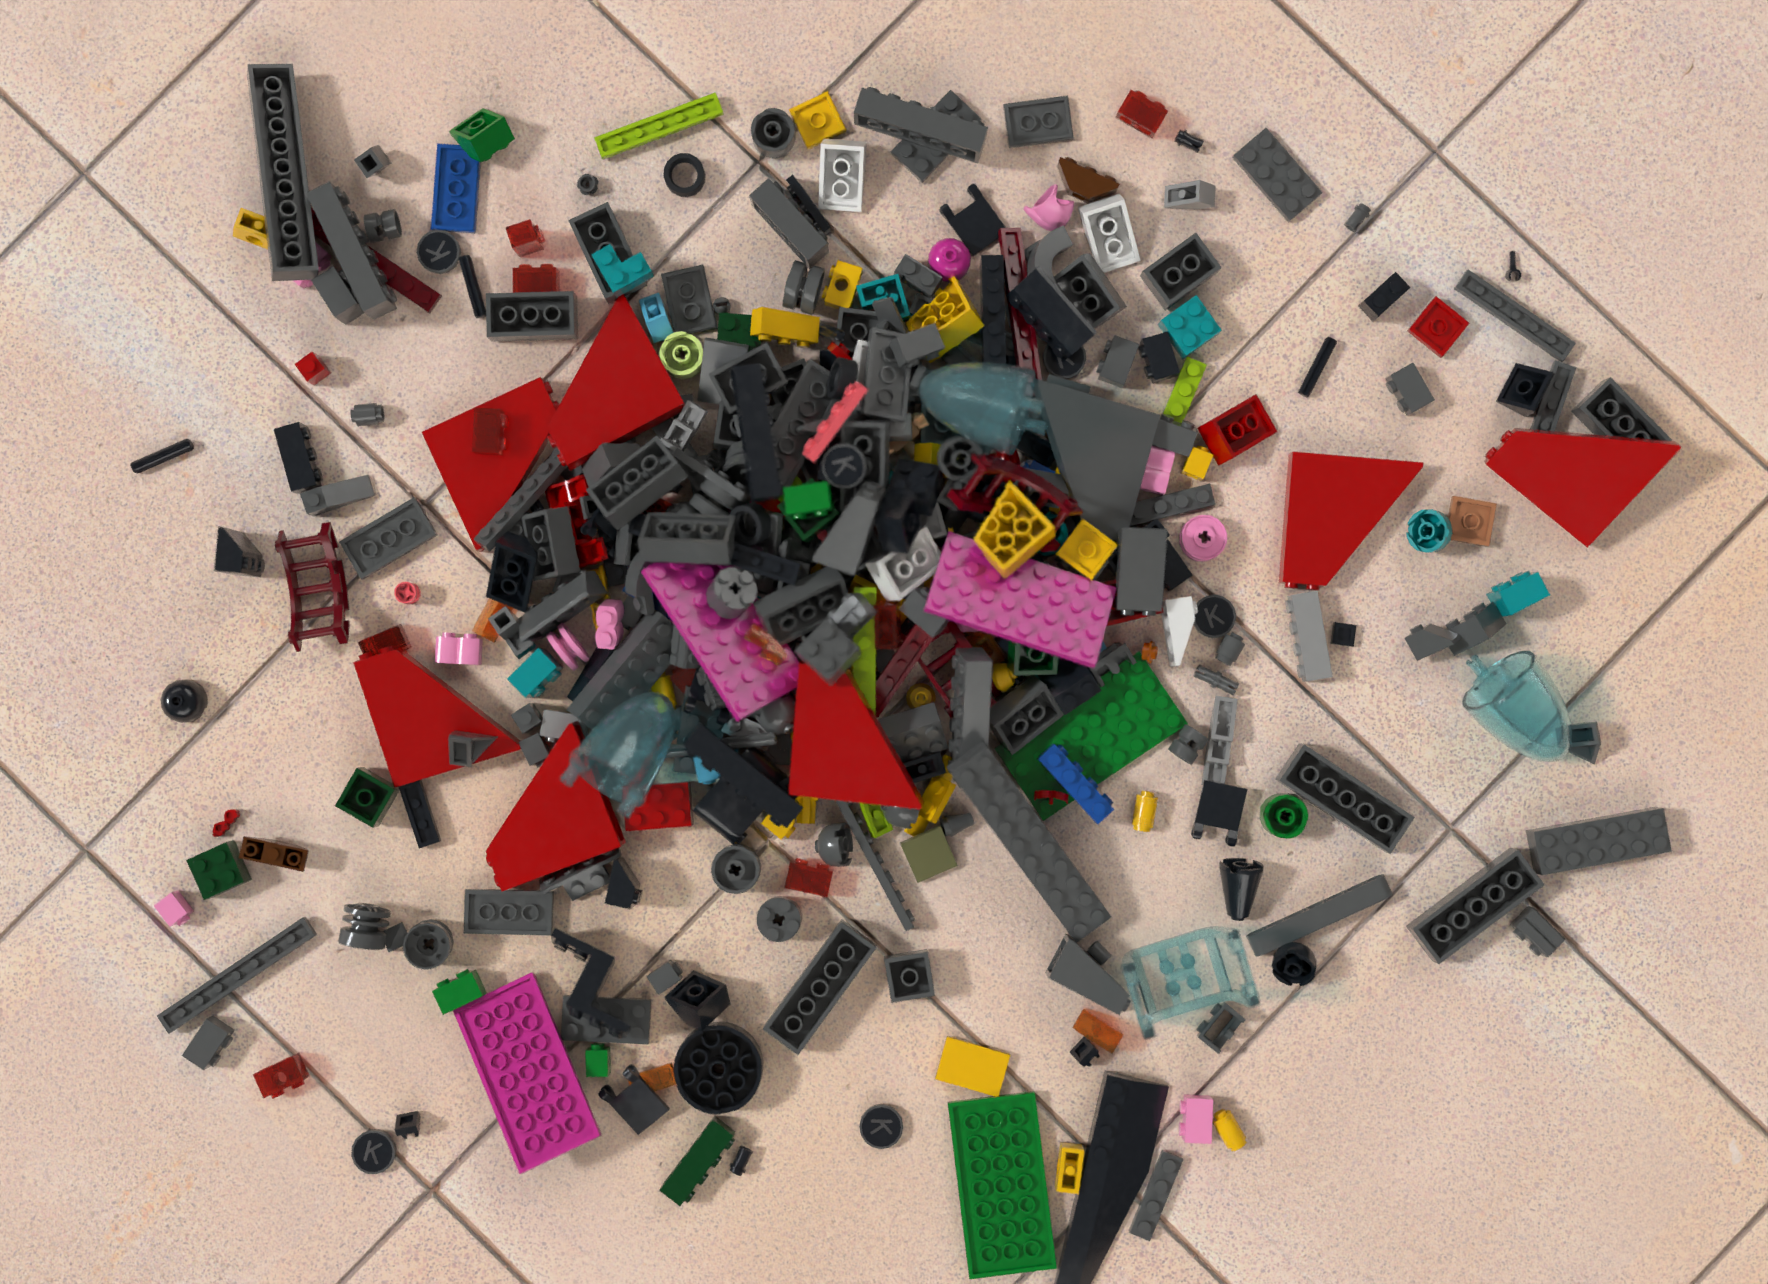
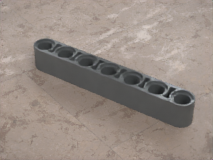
[1246,874,1393,957]

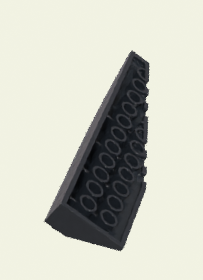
[1054,1070,1169,1284]

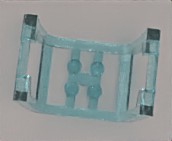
[1121,926,1261,1040]

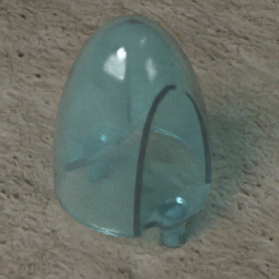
[919,362,1048,455]
[1462,651,1573,762]
[560,692,675,818]

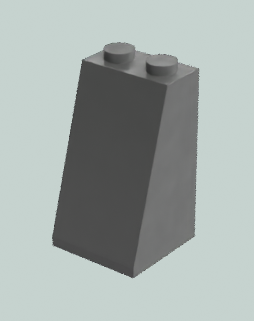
[812,482,886,575]
[1115,528,1167,616]
[1045,934,1131,1015]

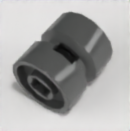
[364,209,402,243]
[1168,724,1209,765]

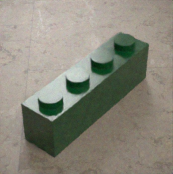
[659,1116,735,1206]

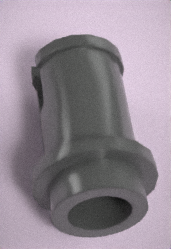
[1344,203,1371,233]

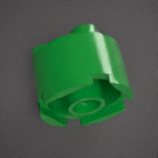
[1260,793,1308,839]

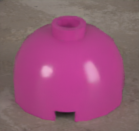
[928,238,971,283]

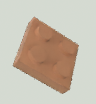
[1448,496,1497,547]

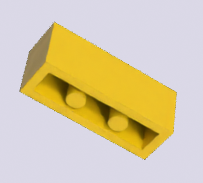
[750,307,820,348]

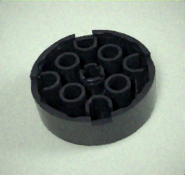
[673,1022,763,1115]

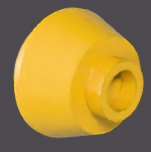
[992,663,1018,692]
[906,683,936,709]

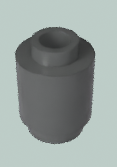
[351,403,385,426]
[1215,632,1245,666]

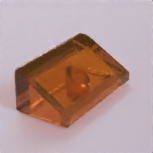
[472,599,513,643]

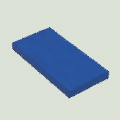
[431,144,481,234]

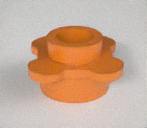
[1142,641,1158,663]

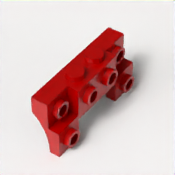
[545,475,608,569]

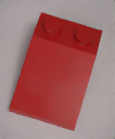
[1197,394,1277,466]

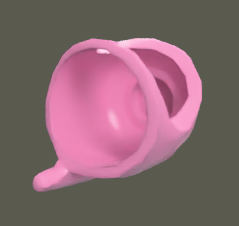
[1024,184,1074,231]

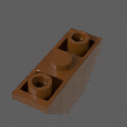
[1057,157,1120,204]
[239,836,309,872]

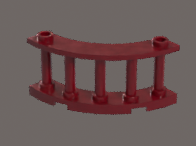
[947,454,1083,552]
[275,522,350,652]
[890,619,1003,718]

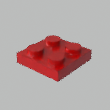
[1407,296,1470,358]

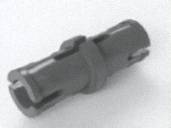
[1193,664,1239,696]

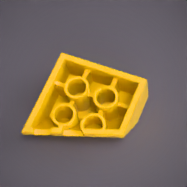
[906,276,984,363]
[974,480,1055,579]

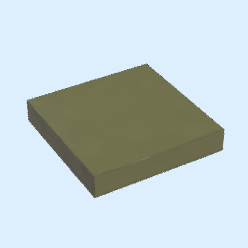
[900,825,958,883]

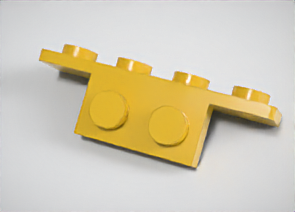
[904,754,956,836]

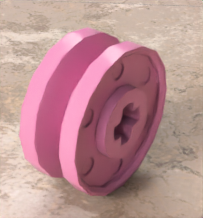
[1179,515,1227,562]
[546,623,590,671]

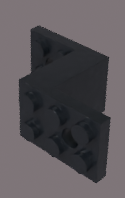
[551,928,631,1039]

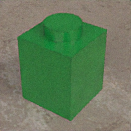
[585,1043,611,1077]

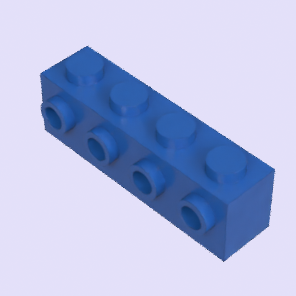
[1037,744,1114,824]

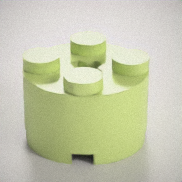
[659,331,703,379]

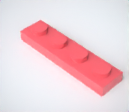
[802,381,868,462]

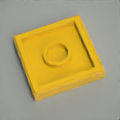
[789,91,847,150]
[1056,519,1118,581]

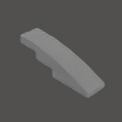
[660,400,708,461]
[1201,696,1238,785]

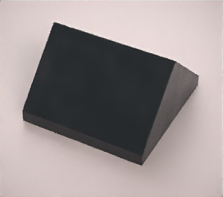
[1496,363,1554,417]

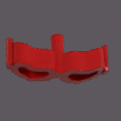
[1034,790,1069,805]
[212,809,240,837]

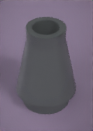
[940,813,974,837]

